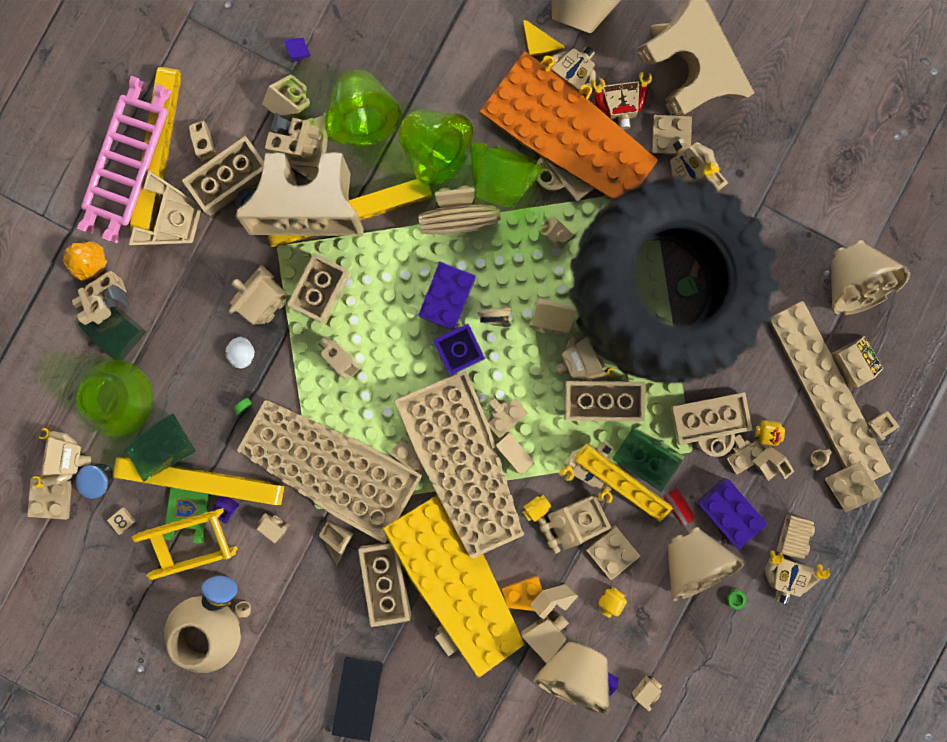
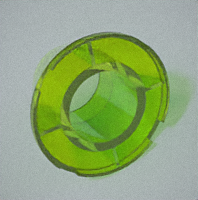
[324,70,402,147]
[398,109,473,186]
[470,142,546,207]
[76,360,154,436]

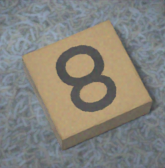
[107,507,136,535]

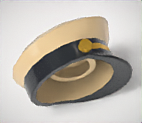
[478,306,512,327]

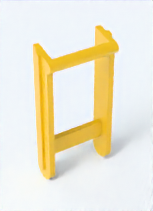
[131,508,238,580]

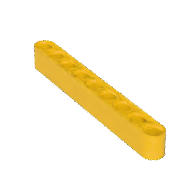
[130,67,181,233]
[267,177,433,247]
[113,457,285,505]

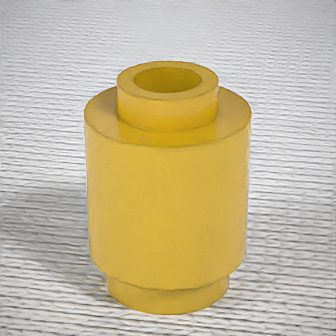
[523,495,552,522]

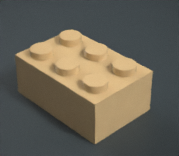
[287,253,352,325]

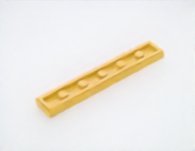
[574,443,673,522]

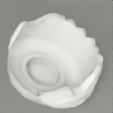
[225,337,255,368]

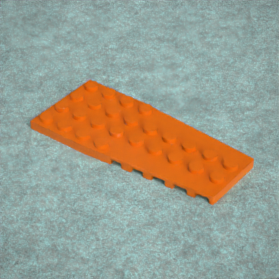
[479,51,658,199]

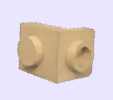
[539,217,573,249]
[867,411,900,441]

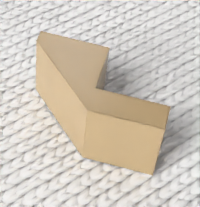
[530,584,578,619]

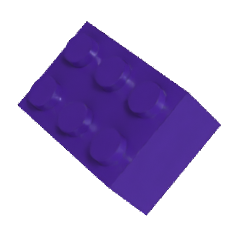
[418,261,476,331]
[695,478,768,550]

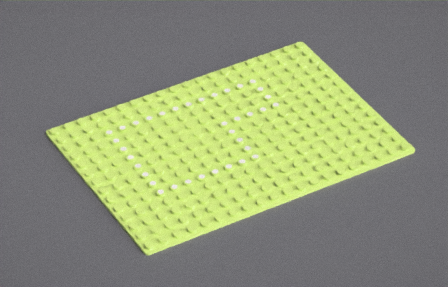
[277,196,692,509]

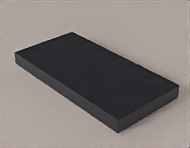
[332,657,383,742]

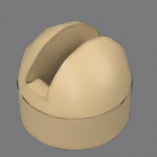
[235,601,251,618]

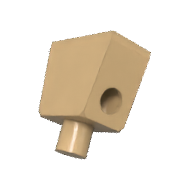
[319,337,363,380]
[521,615,569,663]

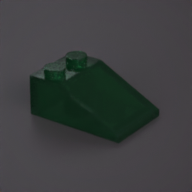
[78,306,147,361]
[125,413,196,482]
[612,427,685,492]

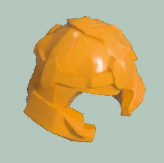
[63,241,107,282]

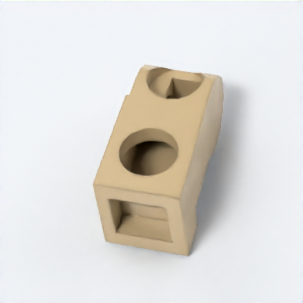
[189,121,218,161]

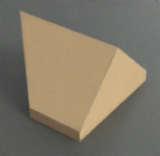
[319,519,354,566]

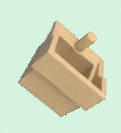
[229,265,289,324]

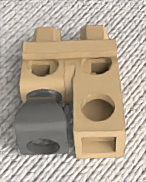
[265,113,323,160]
[72,270,129,325]

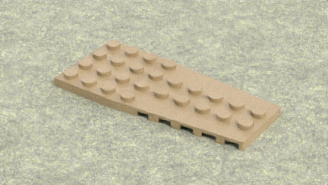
[394,370,524,558]
[237,400,422,544]

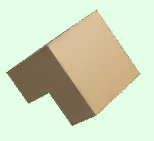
[752,446,794,481]

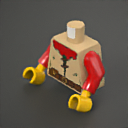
[591,72,652,130]

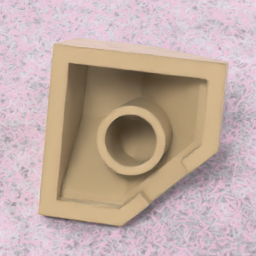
[262,74,310,115]

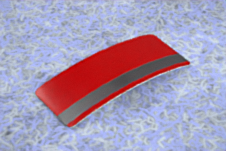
[664,488,696,526]

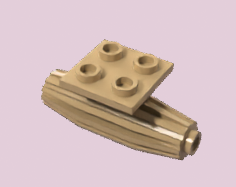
[418,186,501,235]

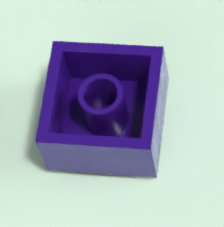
[433,323,485,376]

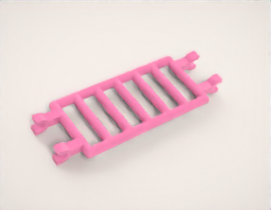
[77,76,171,243]

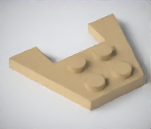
[129,170,202,246]

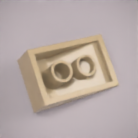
[530,298,577,337]

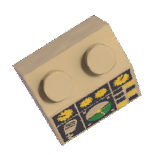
[831,336,883,387]

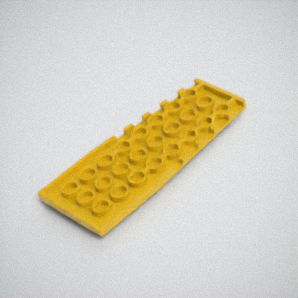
[382,495,524,677]

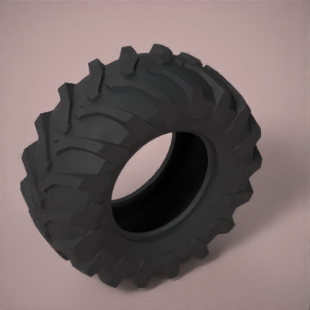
[569,177,780,383]

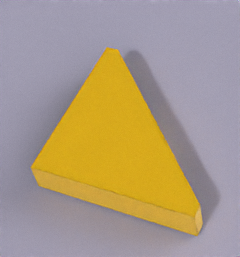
[523,20,564,56]

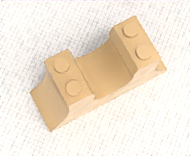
[637,0,754,116]
[237,152,363,236]

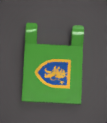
[163,488,209,544]

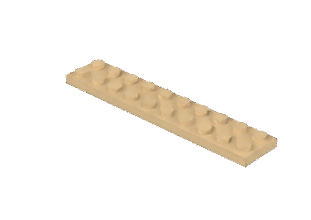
[769,301,891,480]

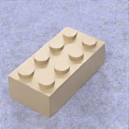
[182,136,264,216]
[564,381,645,421]
[358,541,411,627]

